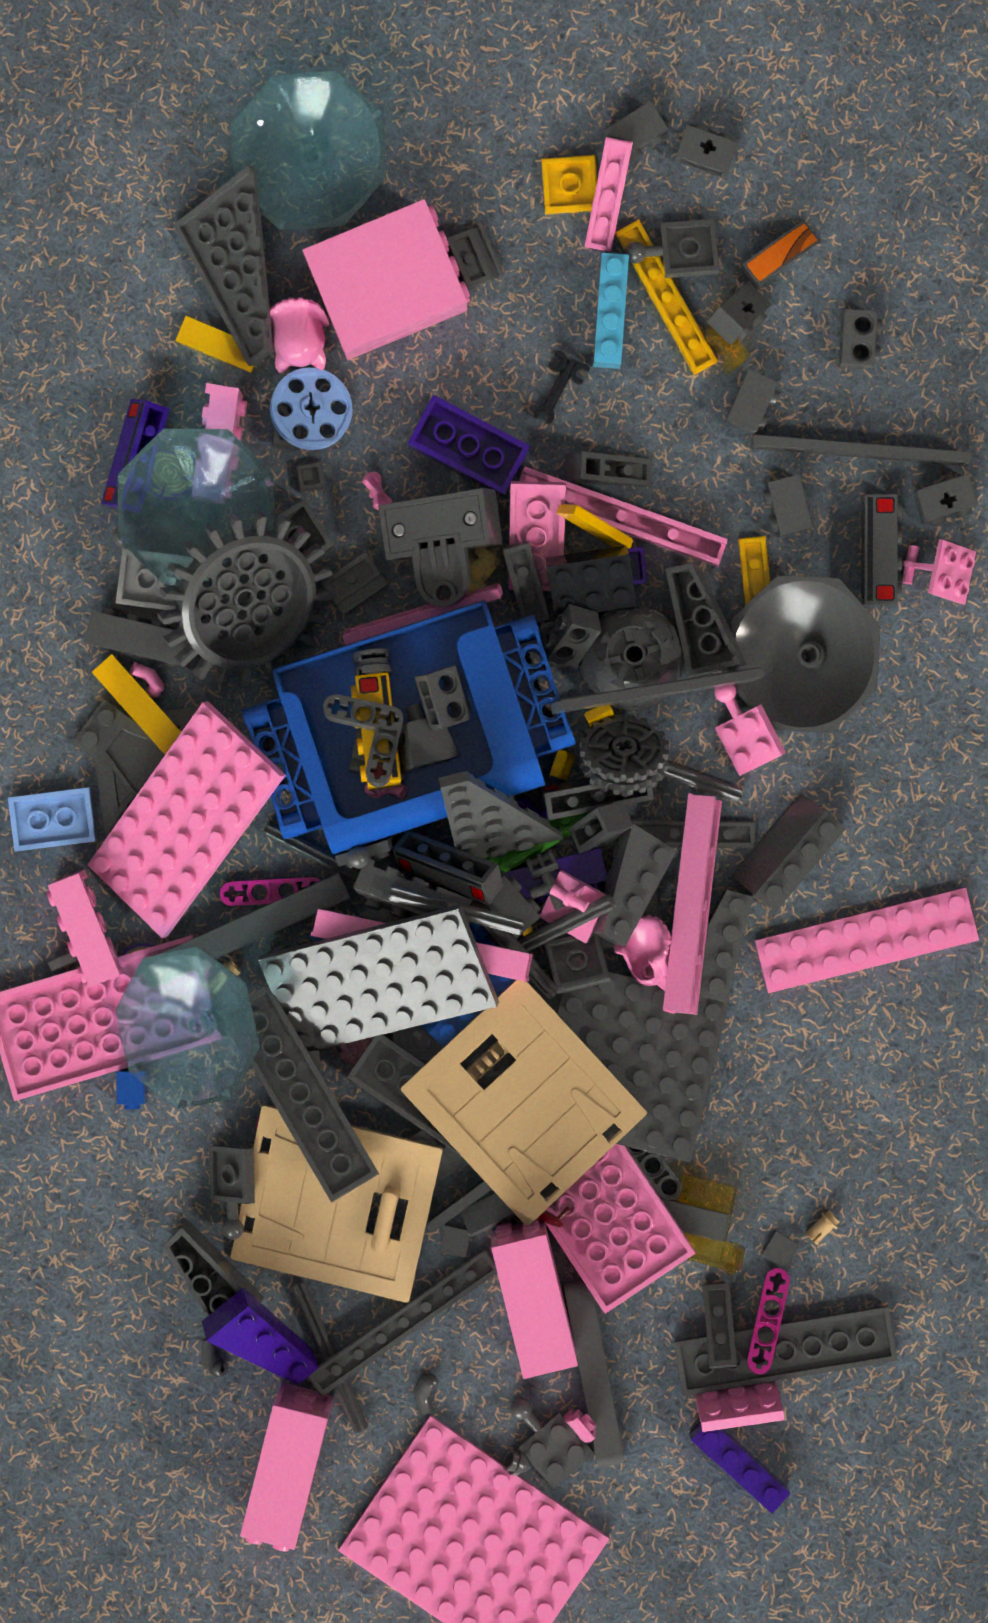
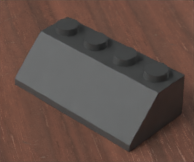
[731,794,846,912]

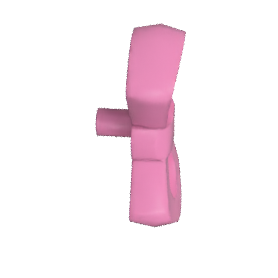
[362,471,392,511]

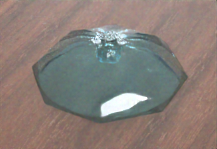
[230,71,386,231]
[118,429,275,585]
[115,947,260,1109]

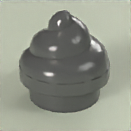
[503,1448,532,1476]

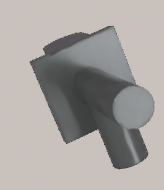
[526,849,565,911]

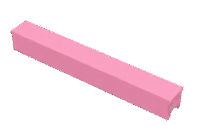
[519,467,728,568]
[663,793,722,1015]
[311,909,533,982]

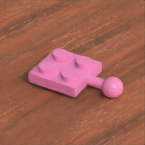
[714,685,786,776]

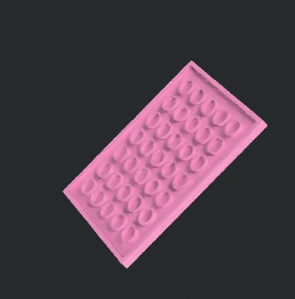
[338,1414,609,1623]

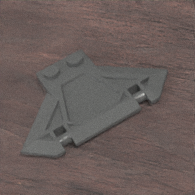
[72,699,200,835]

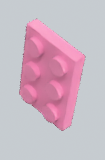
[695,1381,784,1432]

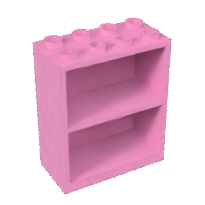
[303,199,470,361]
[491,1219,578,1379]
[240,1382,334,1551]

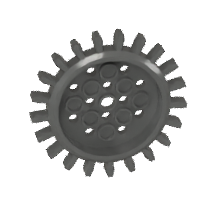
[157,511,333,687]

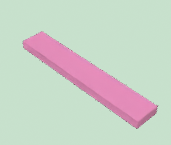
[342,583,503,645]

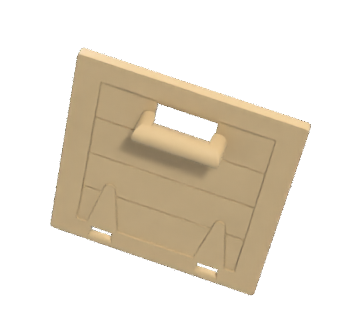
[401,980,647,1226]
[230,1104,443,1303]

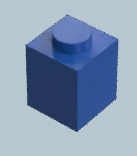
[117,1069,147,1109]

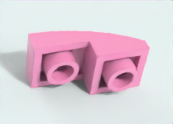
[564,1409,596,1443]

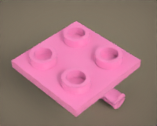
[901,539,976,605]
[540,870,606,943]

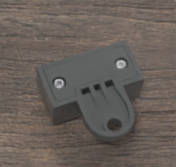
[378,488,503,607]

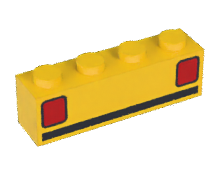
[350,672,401,790]

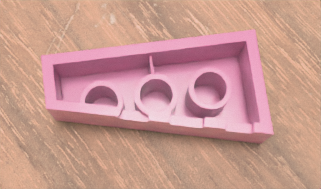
[191,383,247,503]
[46,869,123,987]

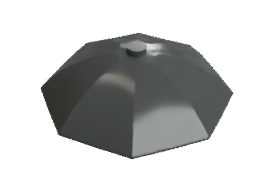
[729,576,881,733]

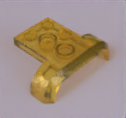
[678,1174,746,1275]

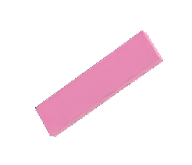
[584,137,633,252]

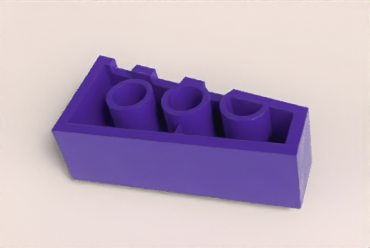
[202,1288,318,1385]

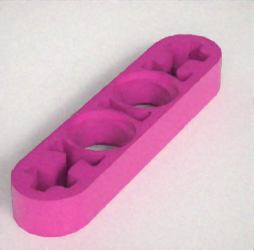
[219,877,322,906]
[747,1268,790,1375]

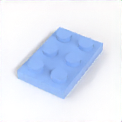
[8,787,97,852]

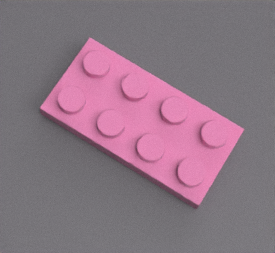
[508,481,566,591]

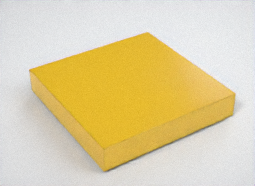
[541,155,597,215]

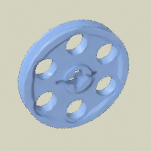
[270,367,353,450]

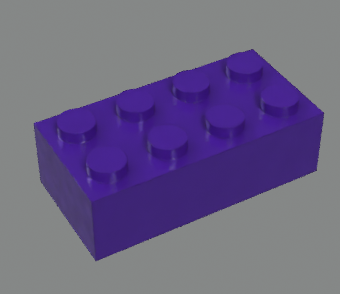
[408,395,530,498]

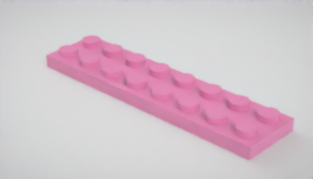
[754,887,979,993]

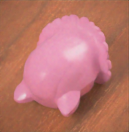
[270,297,330,373]
[613,915,671,991]

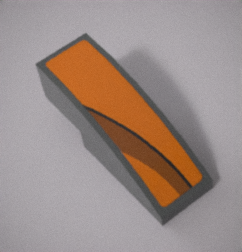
[740,220,821,290]

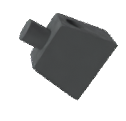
[398,703,459,773]

